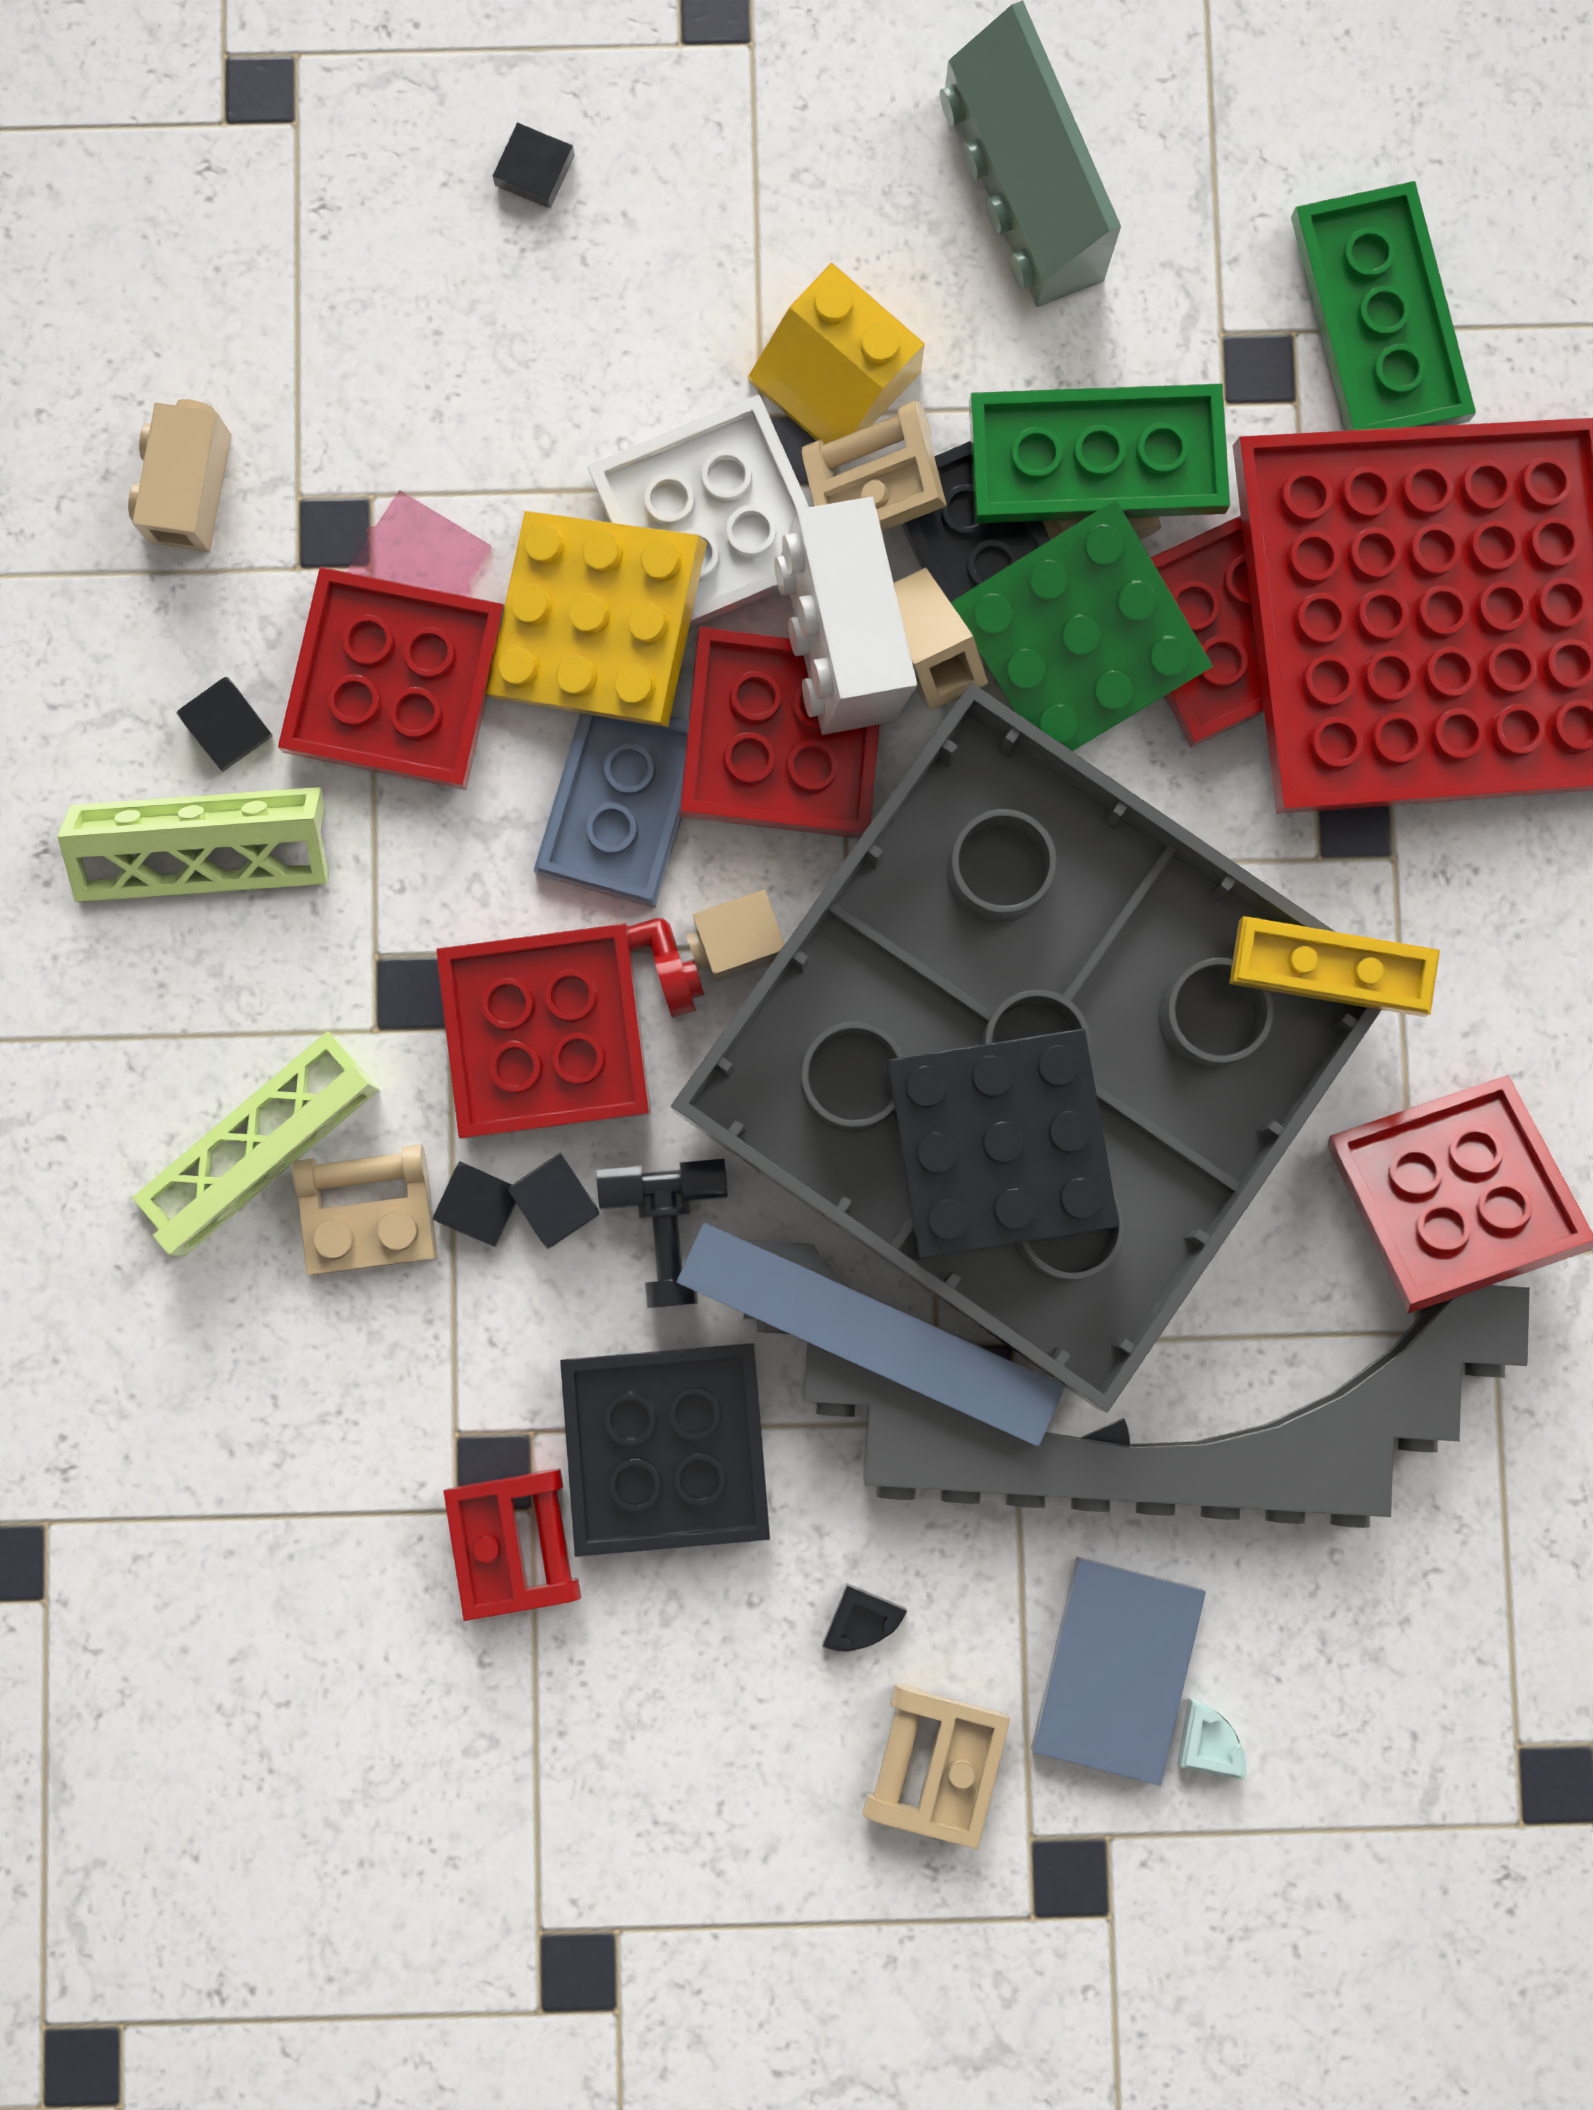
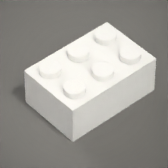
[774,497,917,735]

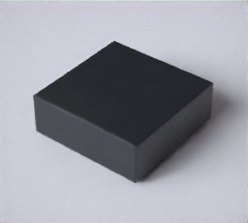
[492,122,575,209]

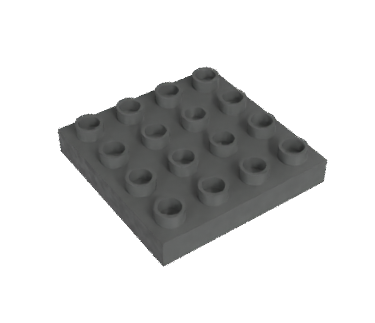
[670,682,1382,1413]

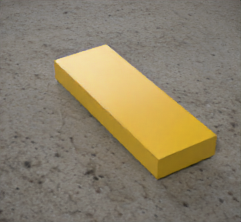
[1229,916,1440,1017]

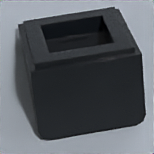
[176,677,273,772]
[507,1152,600,1249]
[432,1161,516,1247]

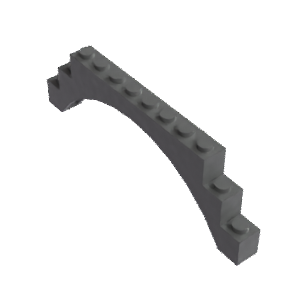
[743,1240,1530,1528]

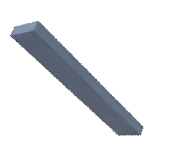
[676,1222,1065,1447]

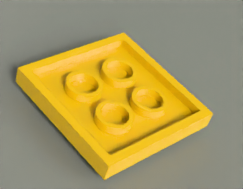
[486,511,707,727]

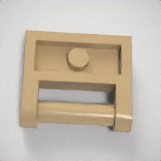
[802,400,947,531]
[293,1144,438,1275]
[862,1684,1010,1850]

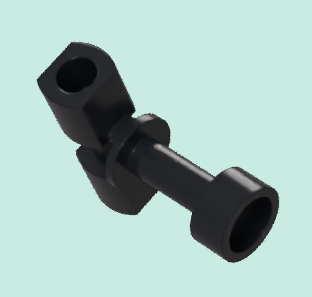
[596,1158,728,1308]

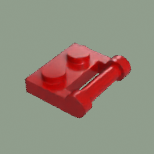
[443,1468,582,1621]

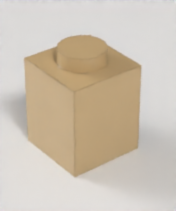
[686,889,785,983]

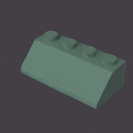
[939,0,1121,307]

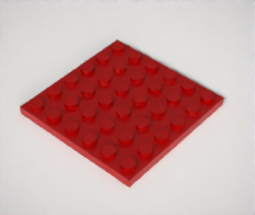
[1232,418,1593,814]

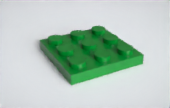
[950,500,1213,751]

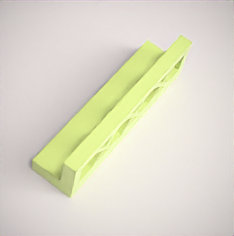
[57,787,329,902]
[132,1031,380,1256]

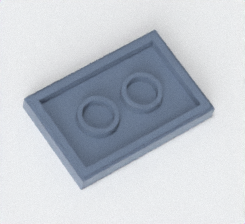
[533,713,688,908]
[1031,1557,1206,1786]

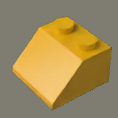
[748,262,925,444]

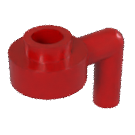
[628,918,705,1018]

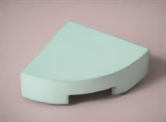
[1177,1698,1246,1780]

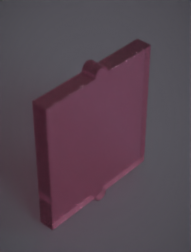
[347,490,492,596]

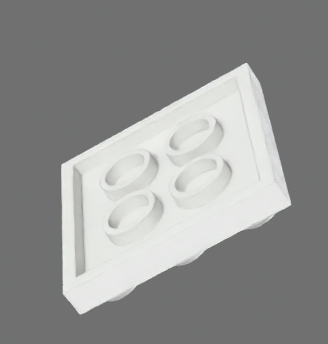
[587,394,809,629]

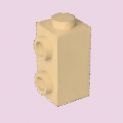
[128,399,231,552]
[894,568,988,711]

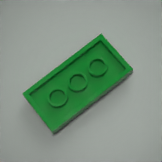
[1291,181,1476,431]
[969,383,1230,523]

